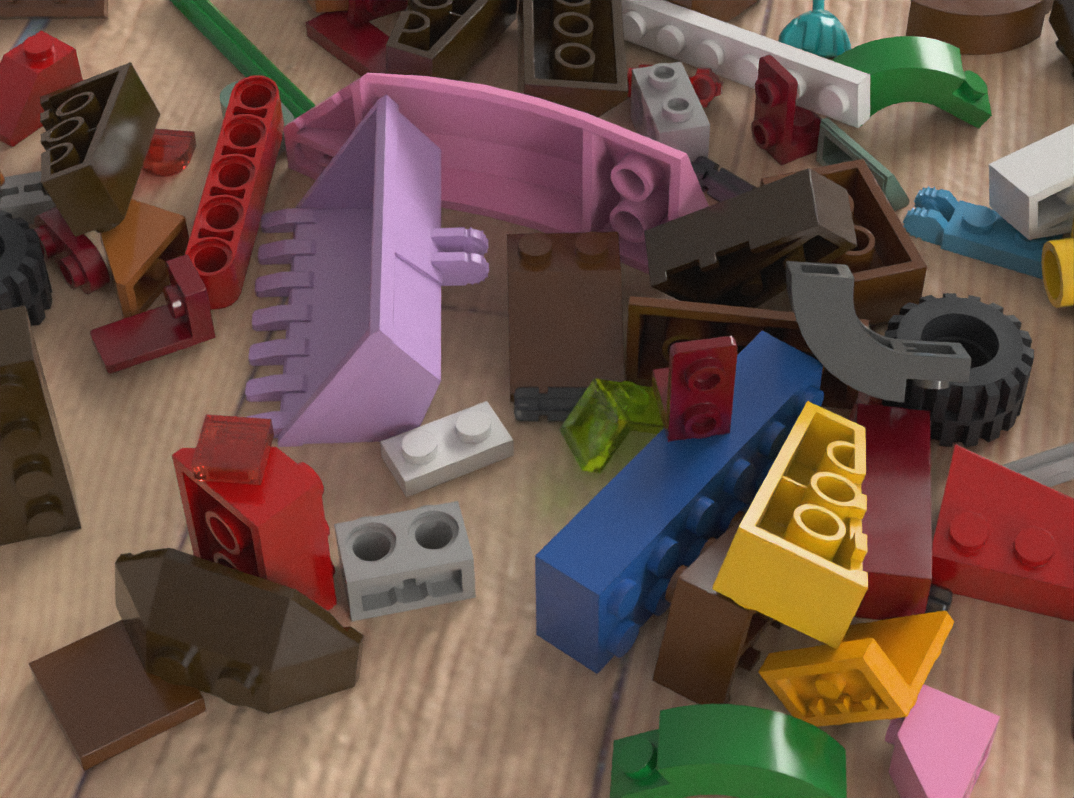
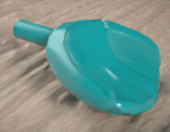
[778,0,852,58]

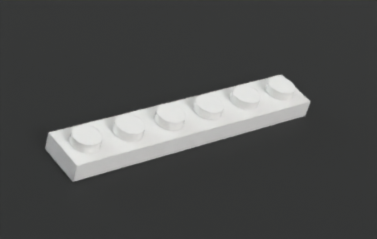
[621,0,870,128]

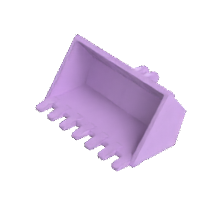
[242,94,489,447]

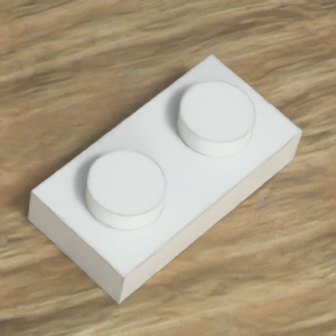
[380,401,514,497]

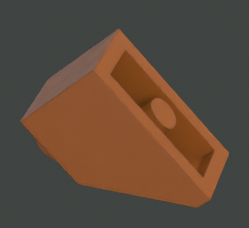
[100,199,189,318]

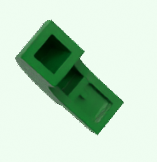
[832,36,992,129]
[610,704,847,798]

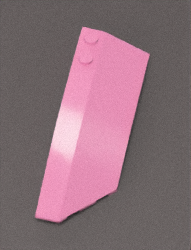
[283,73,709,274]

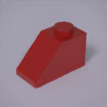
[0,30,83,147]

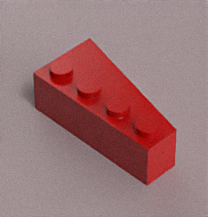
[931,444,1074,622]

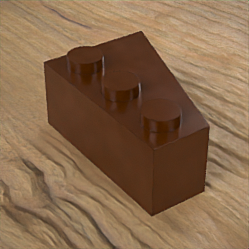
[652,510,783,704]

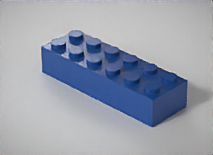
[535,331,824,674]

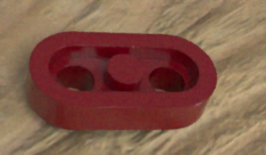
[34,207,110,295]

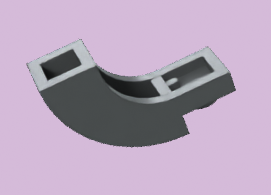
[786,261,971,402]

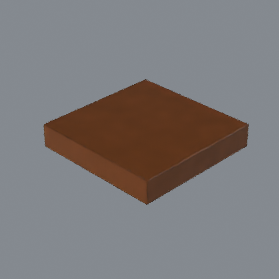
[29,620,207,771]

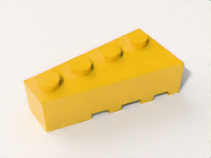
[712,401,868,650]

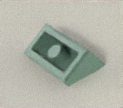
[816,117,910,211]

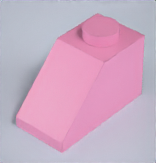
[885,684,1000,798]

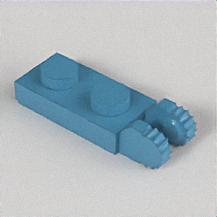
[903,186,1063,279]

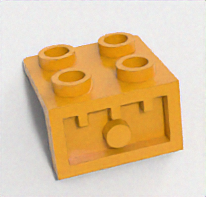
[758,610,954,727]

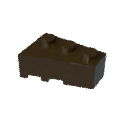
[644,168,857,308]

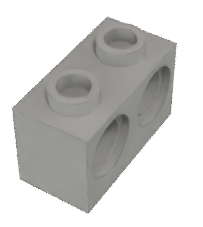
[630,62,710,162]
[334,501,476,621]

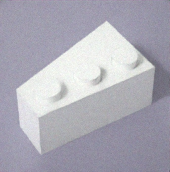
[989,124,1074,240]

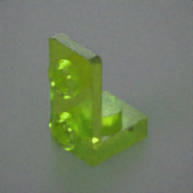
[559,378,664,473]

